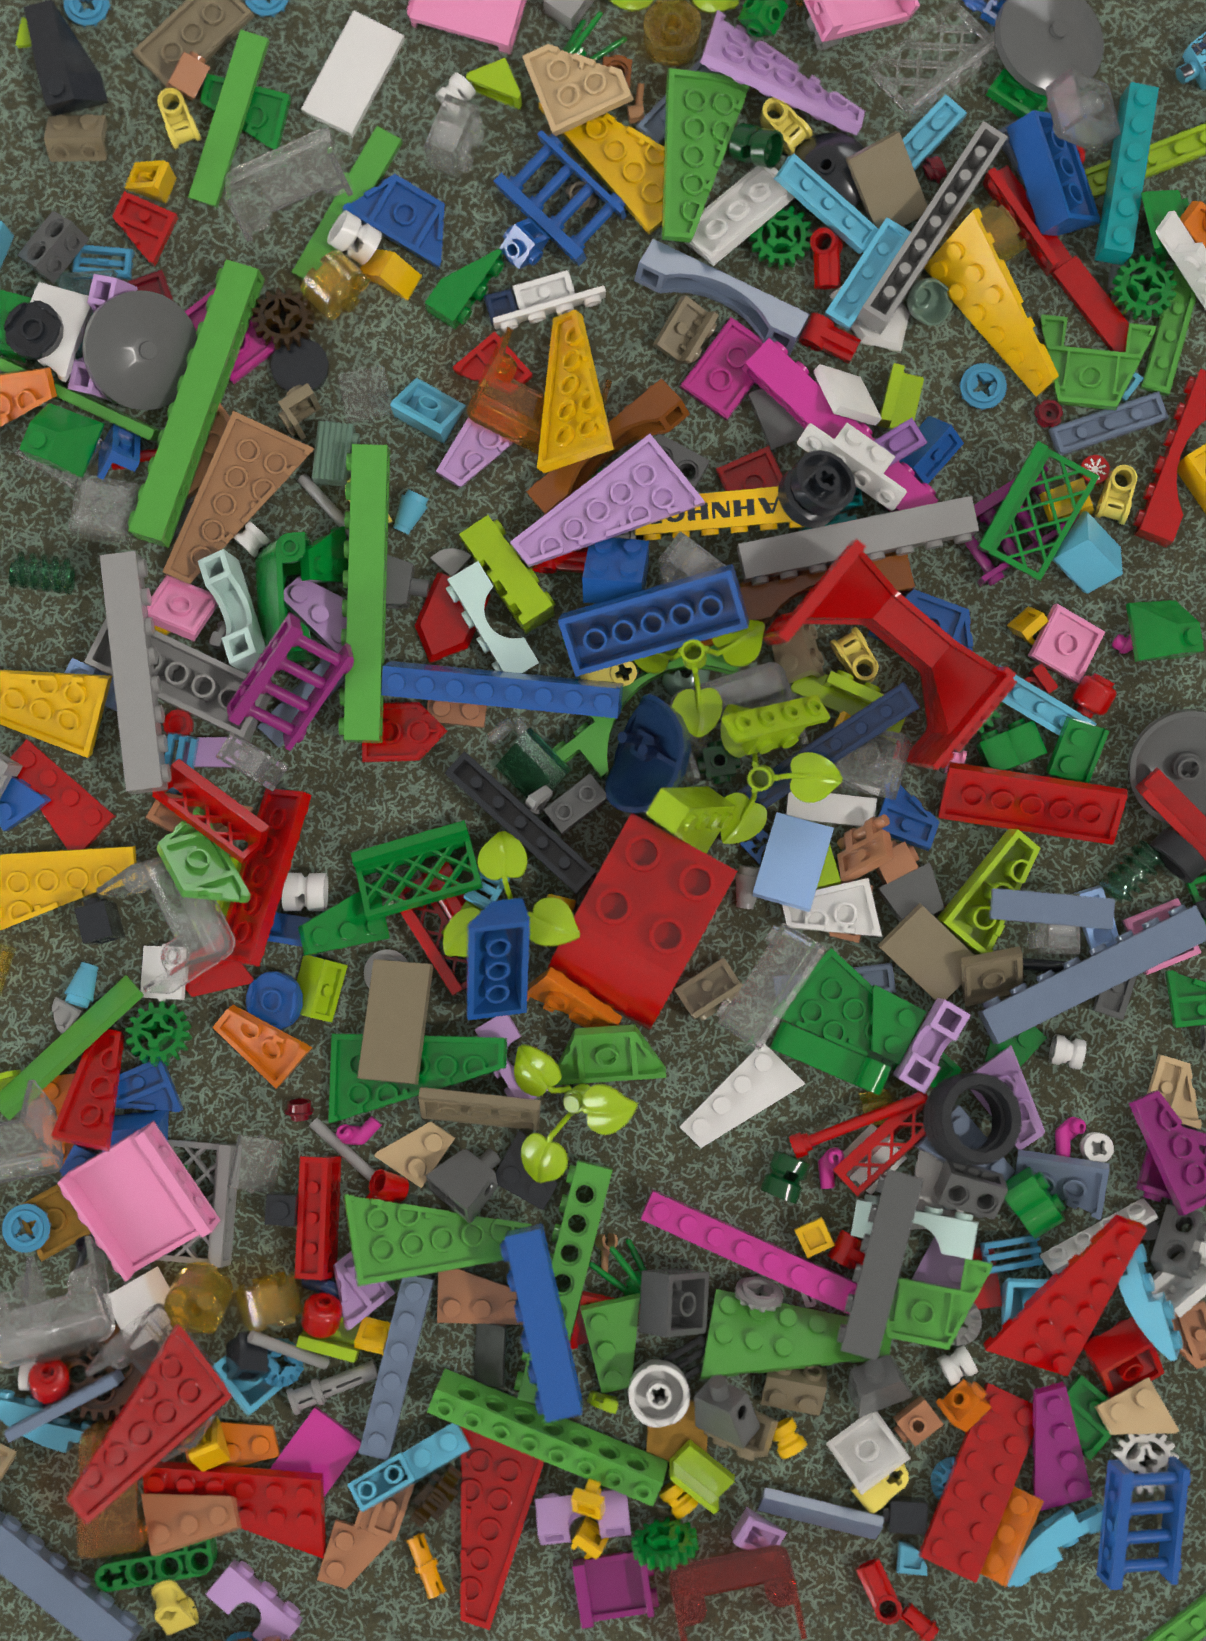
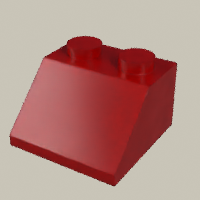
[1083,1316,1165,1398]

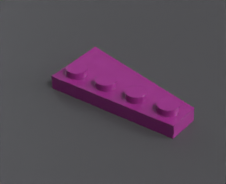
[1129,1090,1206,1216]
[1032,1381,1093,1511]

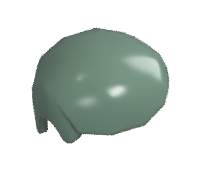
[907,278,953,326]
[662,670,710,697]

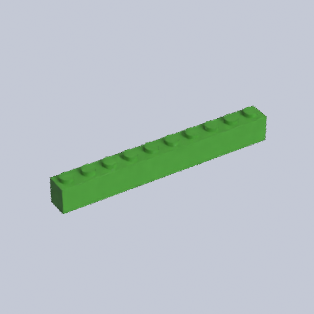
[128,259,265,548]
[339,444,390,743]

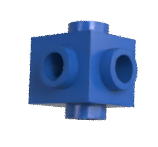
[499,217,550,269]

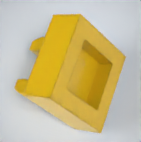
[1007,606,1049,645]
[795,1217,835,1258]
[354,1317,391,1355]
[571,1479,605,1521]
[571,1516,609,1560]

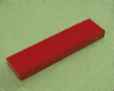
[1052,256,1129,352]

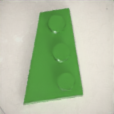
[581,1293,640,1393]

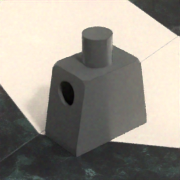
[386,555,430,609]
[876,863,944,922]
[426,1148,501,1223]
[848,1355,913,1418]
[694,1375,760,1449]

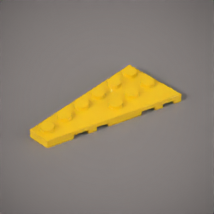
[538,102,715,235]
[924,207,1059,397]
[537,309,614,473]
[0,670,113,758]
[0,846,138,931]

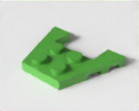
[1040,314,1156,411]
[886,1258,993,1350]

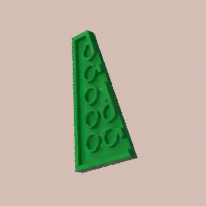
[770,948,962,1088]
[328,1034,507,1124]

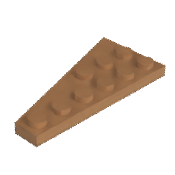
[163,411,315,584]

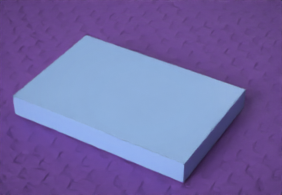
[752,812,834,912]

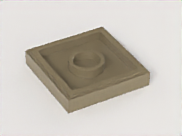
[961,946,1023,1006]

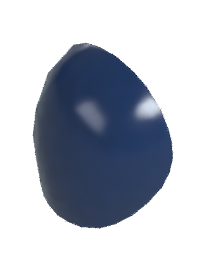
[605,694,691,813]

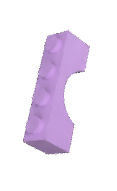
[68,274,138,401]

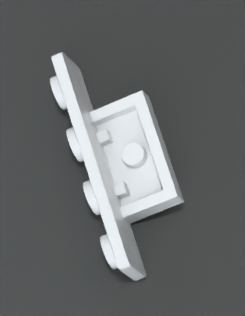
[1156,211,1206,310]
[493,270,606,331]
[797,423,907,511]
[1040,1198,1158,1275]
[1125,1242,1206,1318]

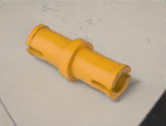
[406,1532,446,1599]

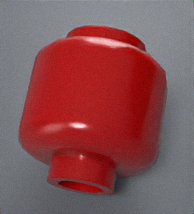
[1072,673,1117,719]
[301,1292,343,1338]
[28,1358,70,1404]

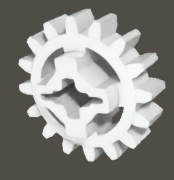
[1111,1434,1179,1495]

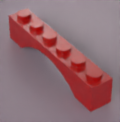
[1133,369,1206,548]

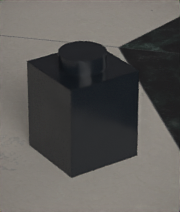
[264,1191,298,1227]
[226,1331,268,1382]
[881,1495,928,1535]

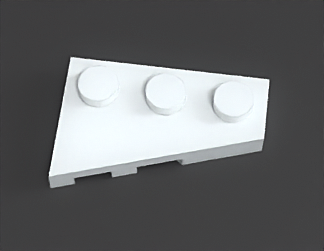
[782,878,882,937]

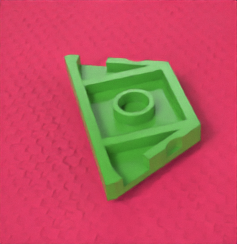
[157,806,251,903]
[556,1024,666,1085]

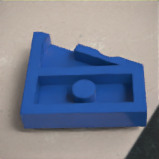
[0,776,51,831]
[878,777,940,851]
[116,1060,184,1112]

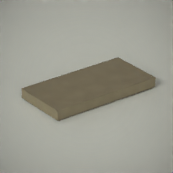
[132,0,255,88]
[358,959,433,1085]
[418,1087,541,1131]

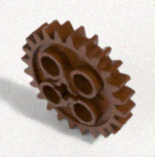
[54,1320,151,1421]

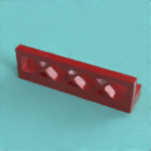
[982,165,1072,276]
[152,759,269,864]
[1135,767,1206,861]
[391,877,467,996]
[833,1091,926,1197]
[295,1156,342,1280]

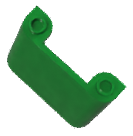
[255,532,320,663]

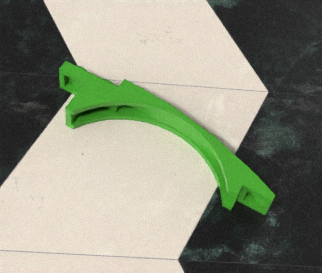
[549,645,739,779]

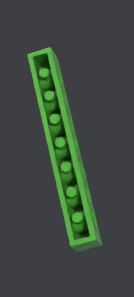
[514,1160,612,1404]
[427,1369,669,1506]

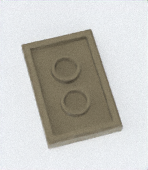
[846,131,928,229]
[878,903,974,1000]

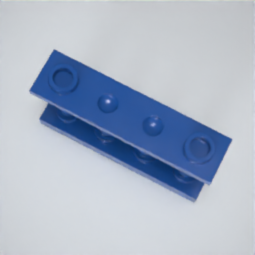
[494,130,627,266]
[1096,1456,1191,1590]

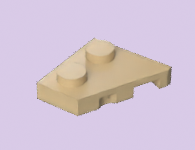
[1147,1054,1202,1129]
[374,1121,455,1188]
[1095,1377,1179,1435]

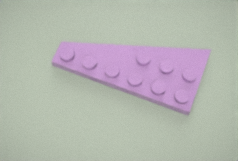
[700,10,865,136]
[510,434,705,567]

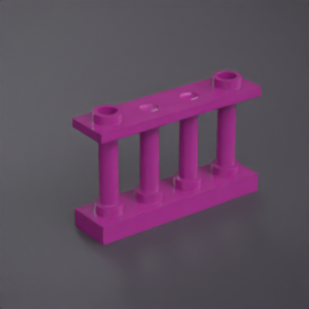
[965,465,1080,587]
[227,613,354,751]

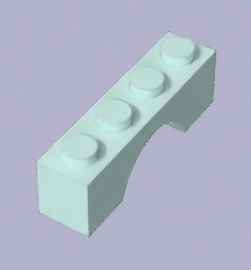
[198,549,266,673]
[446,561,539,673]
[851,1194,979,1260]

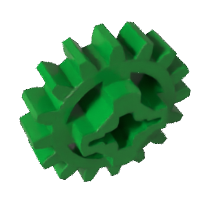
[749,206,813,270]
[1111,255,1177,321]
[126,1001,192,1067]
[631,1517,699,1571]

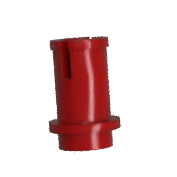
[900,1603,939,1641]

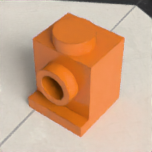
[935,1379,992,1432]

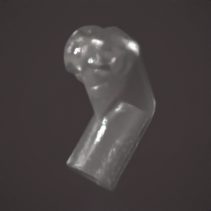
[487,715,532,745]

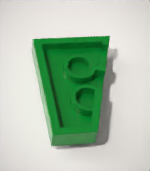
[200,73,292,153]
[298,881,390,956]

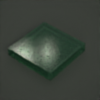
[495,727,571,799]

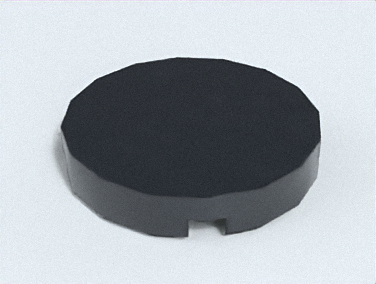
[4,301,64,360]
[271,338,330,392]

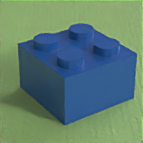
[582,537,649,604]

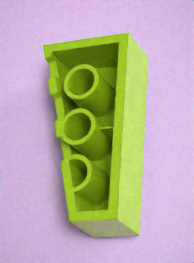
[459,515,556,634]
[646,786,735,853]
[937,829,1041,955]

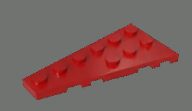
[983,1215,1147,1377]
[65,1324,232,1525]
[460,1427,544,1630]
[143,1461,326,1559]

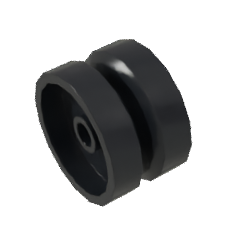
[778,450,856,528]

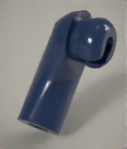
[301,1279,339,1300]

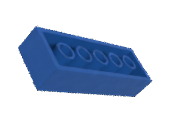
[558,564,750,677]
[500,1223,583,1422]

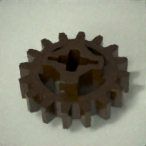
[251,288,315,351]
[410,1465,462,1529]

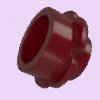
[922,155,947,183]
[1034,400,1063,428]
[284,1098,314,1122]

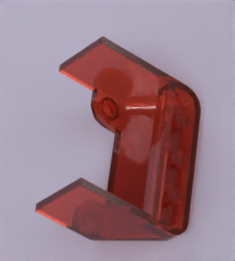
[669,1545,807,1641]

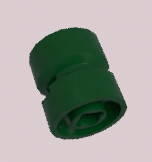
[729,122,784,169]
[760,1150,811,1204]

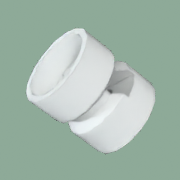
[327,210,382,265]
[282,873,328,911]

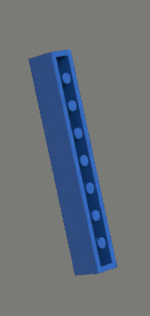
[381,661,623,718]

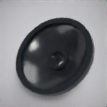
[793,132,864,216]

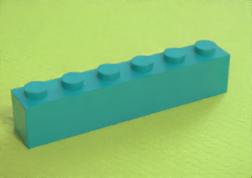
[1094,82,1159,265]

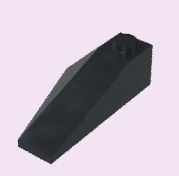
[24,0,109,116]

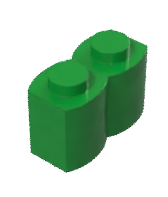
[976,718,1047,771]
[1005,1166,1066,1239]

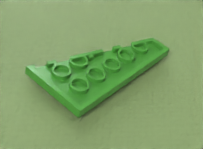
[662,68,750,243]
[343,1194,532,1287]
[700,1289,892,1380]

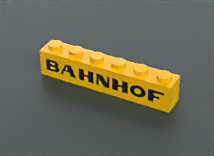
[635,487,804,541]

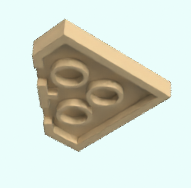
[522,44,634,136]

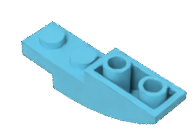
[1118,1244,1183,1361]
[0,1389,107,1453]
[347,1423,472,1512]
[1007,1503,1103,1587]

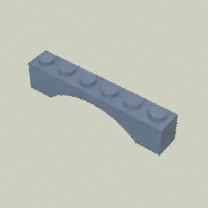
[634,239,809,356]
[359,1274,436,1460]

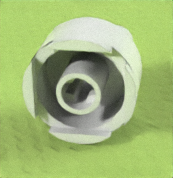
[628,1359,690,1428]

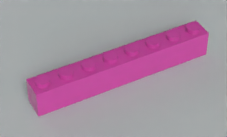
[742,338,939,512]
[640,1189,858,1314]

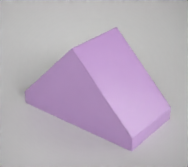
[731,1507,787,1559]

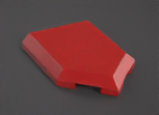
[414,572,491,664]
[362,702,448,763]

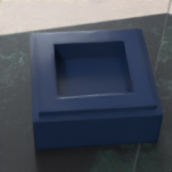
[484,288,518,325]

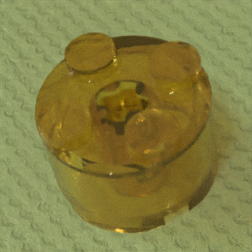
[643,0,701,66]
[980,200,1027,263]
[301,250,370,321]
[164,1262,233,1334]
[235,1271,303,1333]

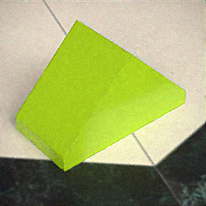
[466,58,522,110]

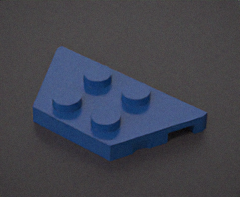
[342,174,445,269]
[867,589,973,651]

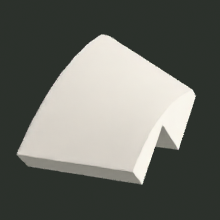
[31,282,93,382]

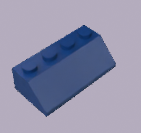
[1006,110,1101,236]
[467,898,530,1020]

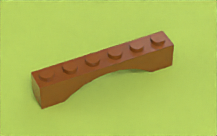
[526,378,690,515]
[739,552,915,623]

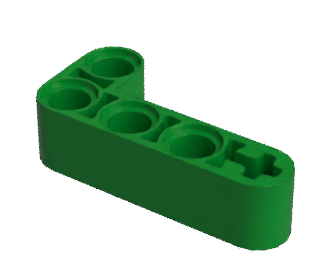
[770,1021,892,1095]
[95,1537,218,1592]

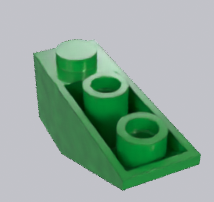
[425,249,505,330]

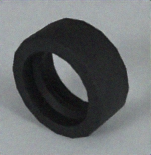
[1149,829,1206,883]

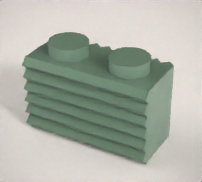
[312,421,360,487]

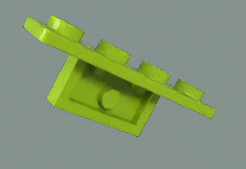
[790,670,906,738]
[722,695,830,755]

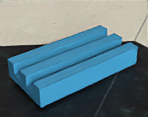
[72,245,134,280]
[164,732,199,794]
[980,1234,1043,1274]

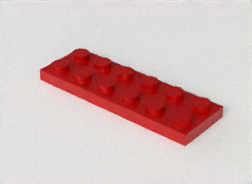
[938,762,1128,845]
[214,788,312,967]
[918,1383,1034,1583]

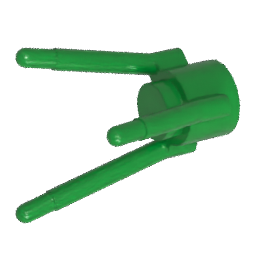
[562,11,627,61]
[589,1239,647,1300]

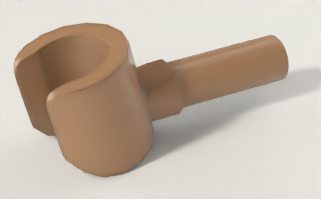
[627,83,644,124]
[595,1233,618,1272]

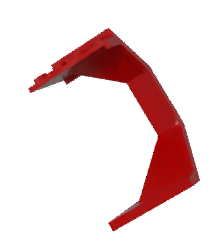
[763,539,1017,770]

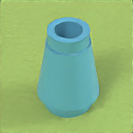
[393,489,429,535]
[65,962,98,1008]

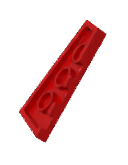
[10,739,116,850]
[51,1029,125,1152]

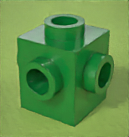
[738,0,788,38]

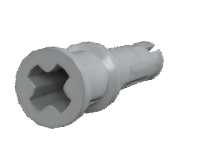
[287,1359,379,1415]

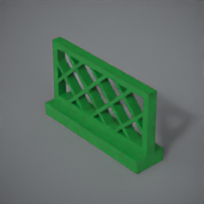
[977,441,1099,581]
[351,820,483,921]

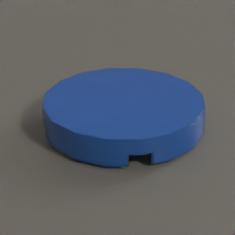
[246,971,303,1030]

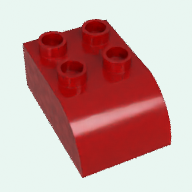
[547,813,738,1030]

